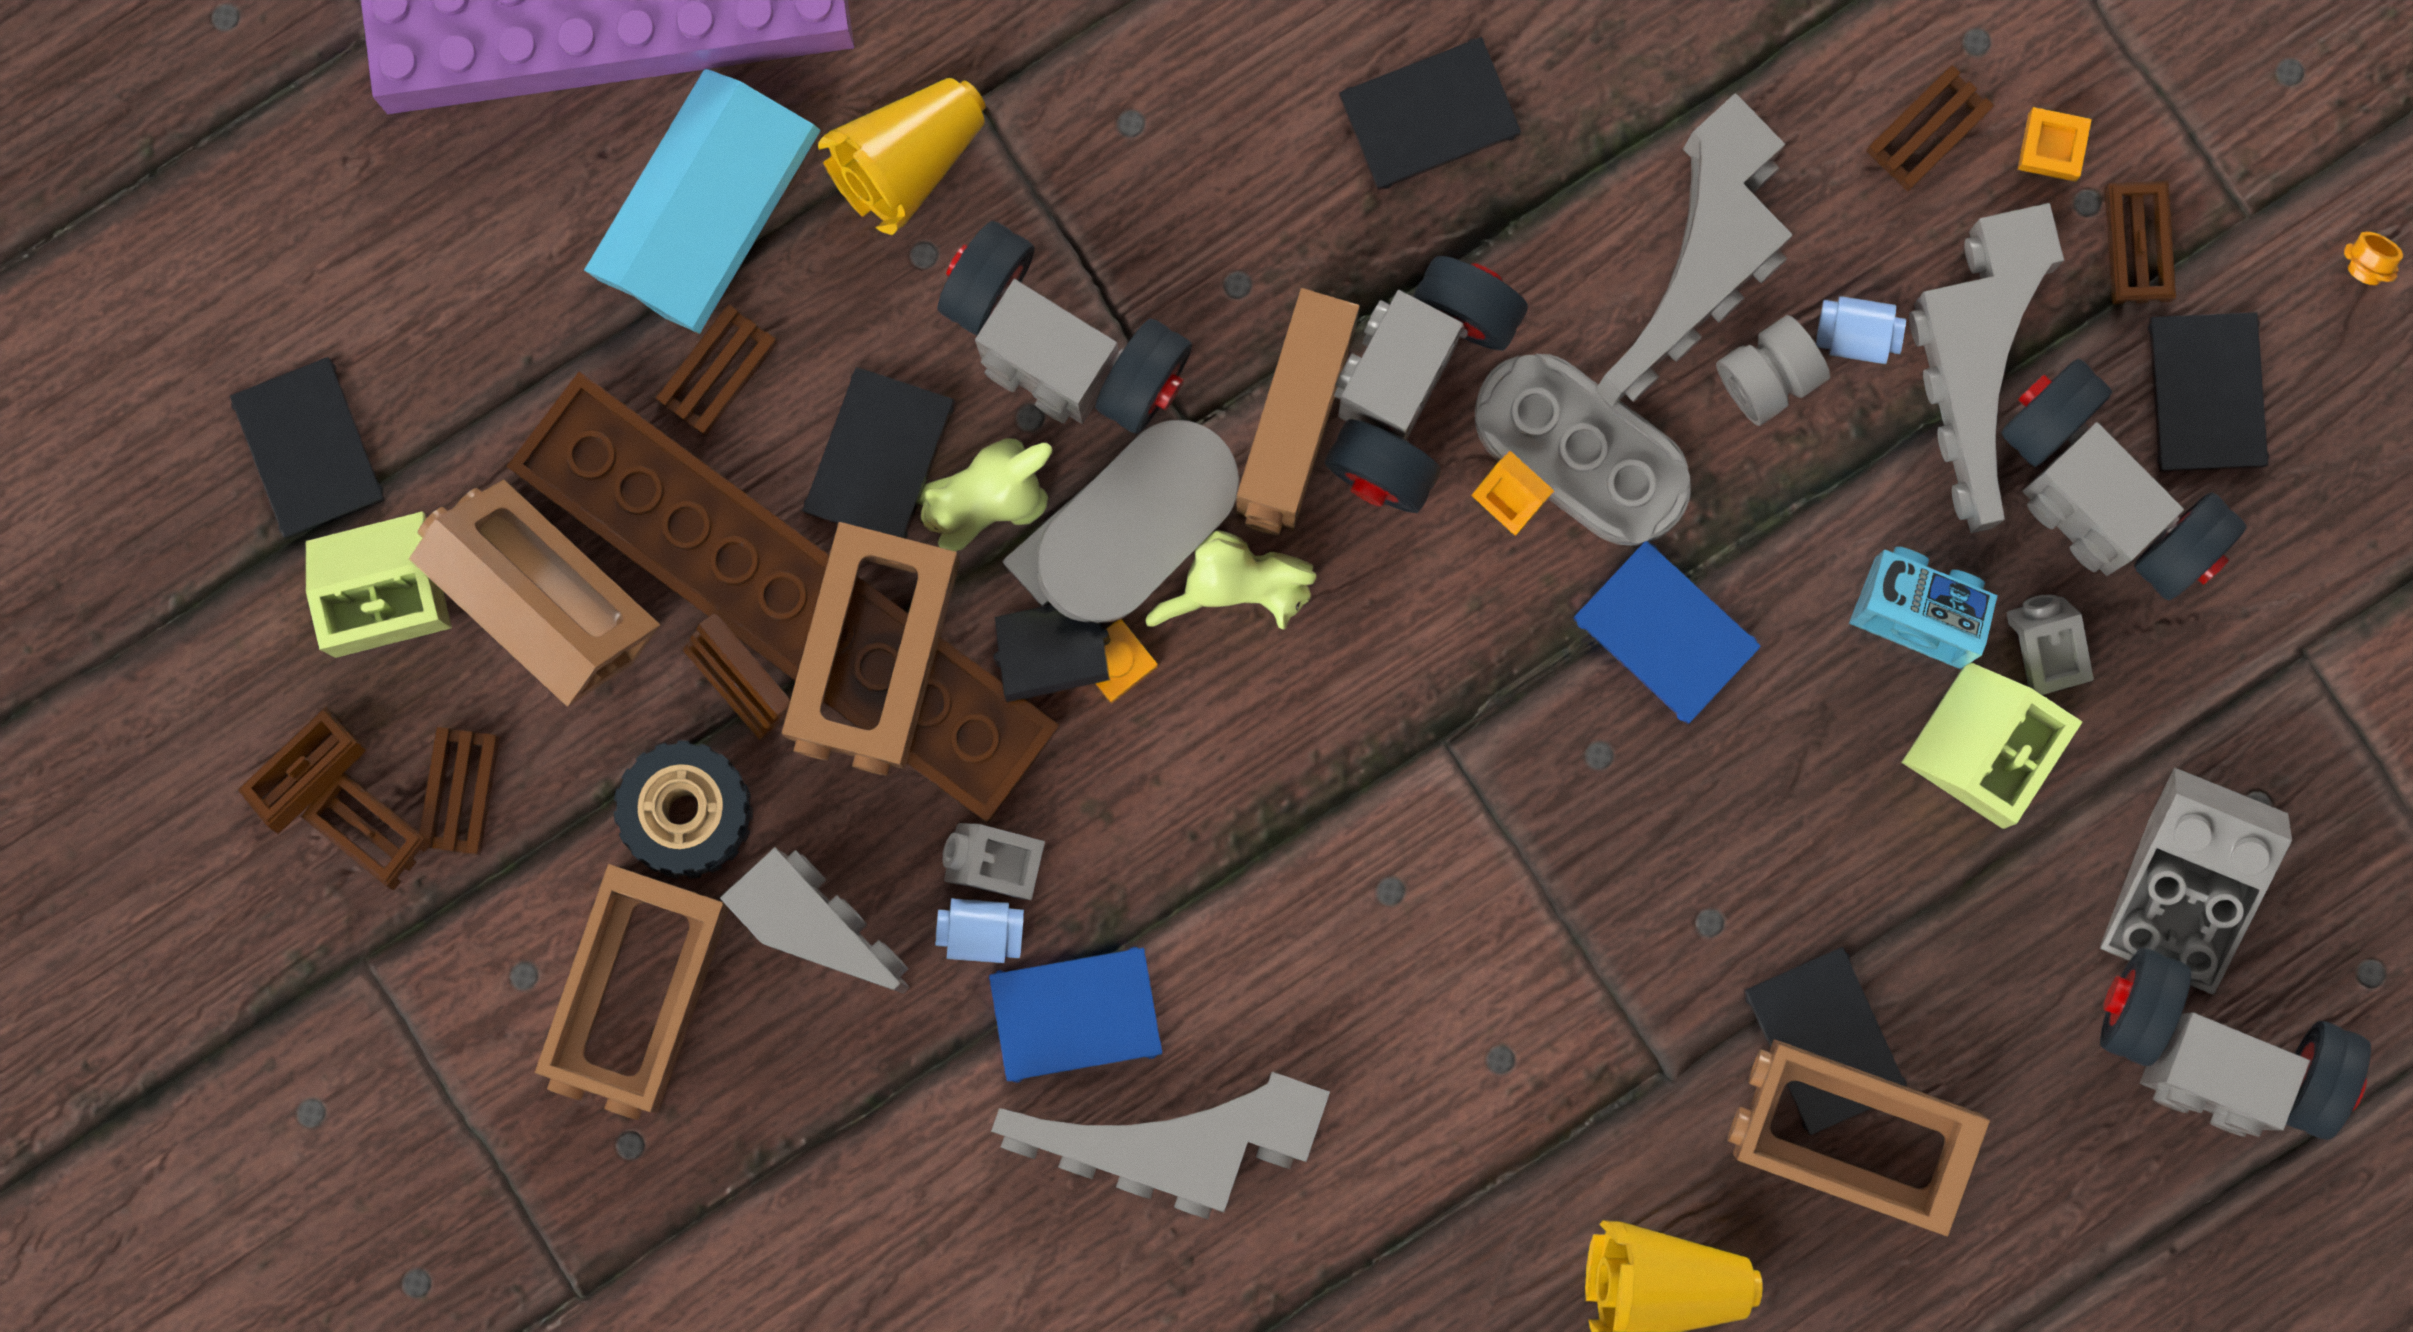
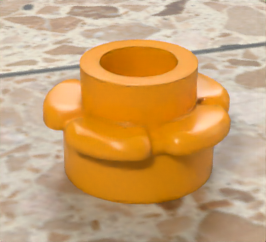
[2344,231,2403,286]

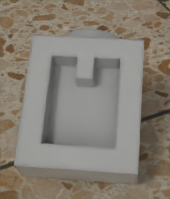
[2007,595,2094,695]
[943,823,1045,900]

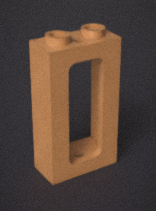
[1237,288,1359,535]
[409,480,660,707]
[781,522,961,776]
[535,864,730,1120]
[1727,1039,1990,1237]

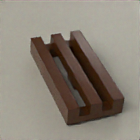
[1866,65,1995,192]
[2105,181,2176,304]
[656,304,778,437]
[683,613,790,740]
[238,707,367,834]
[420,727,500,856]
[301,772,432,890]

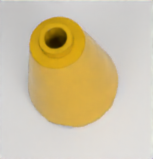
[818,78,986,235]
[1585,1220,1763,1332]

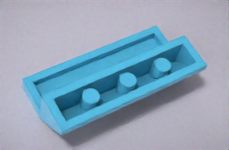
[584,68,821,334]

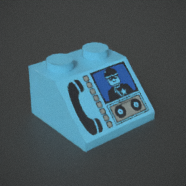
[1849,547,1998,669]

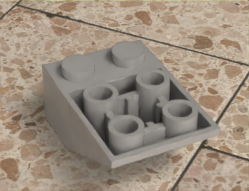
[2100,767,2292,995]
[720,847,910,994]

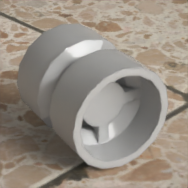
[1716,315,1831,426]

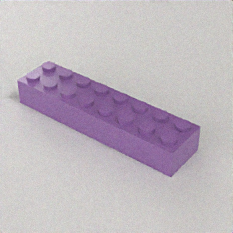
[361,0,855,114]

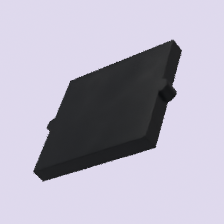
[993,605,1110,702]

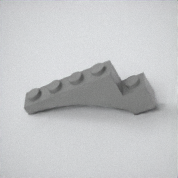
[1596,93,1793,407]
[1909,203,2064,533]
[991,1072,1330,1219]

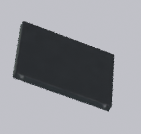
[1339,37,1521,190]
[2148,312,2269,472]
[230,357,385,540]
[802,367,956,539]
[1744,947,1907,1135]

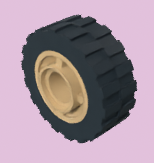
[613,741,753,879]

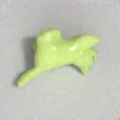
[918,438,1052,552]
[1145,530,1316,630]

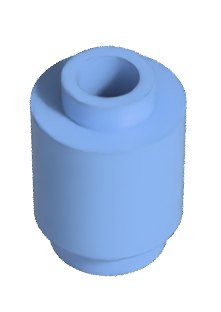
[1816,296,1906,364]
[935,898,1024,963]

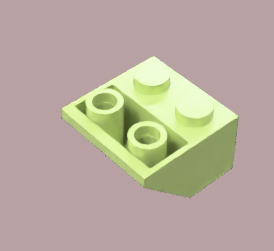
[306,512,452,658]
[1901,663,2082,829]

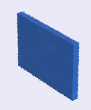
[1573,540,1761,724]
[989,947,1162,1083]

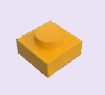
[2017,107,2092,182]
[1471,451,1554,536]
[1095,619,1158,704]

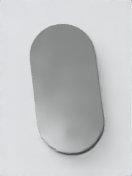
[1475,354,1691,546]
[1036,420,1239,623]

